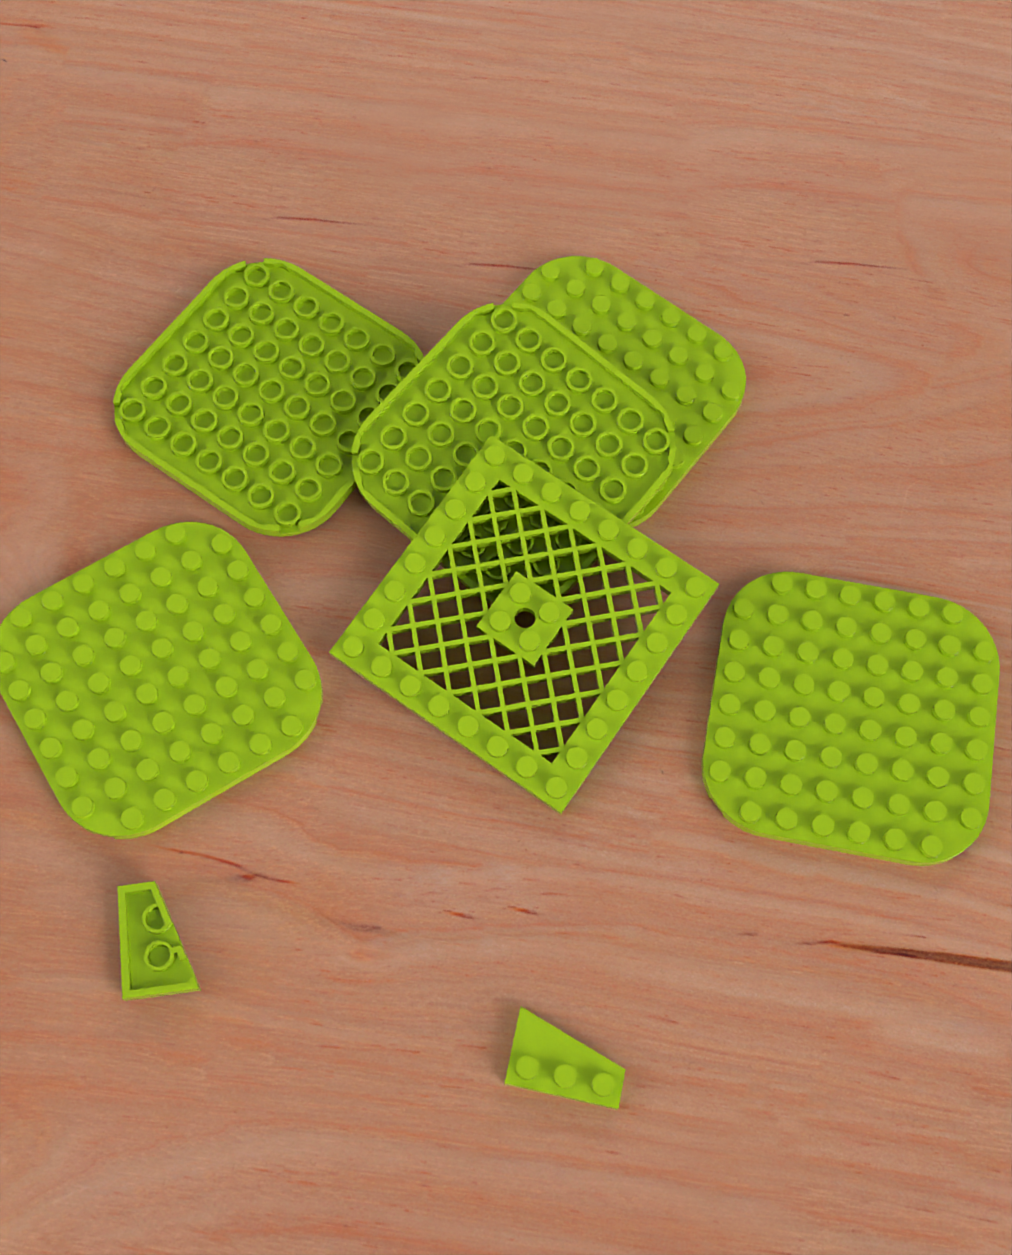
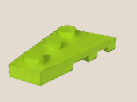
[117,881,202,1001]
[504,1006,626,1110]

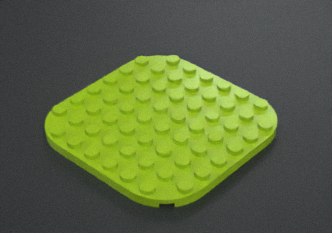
[503,256,746,527]
[113,258,424,537]
[351,301,676,605]
[0,522,323,839]
[702,572,1000,866]

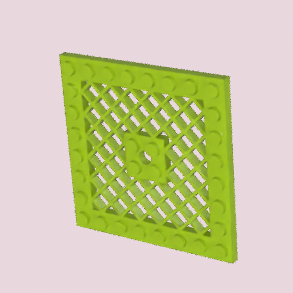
[329,435,719,815]

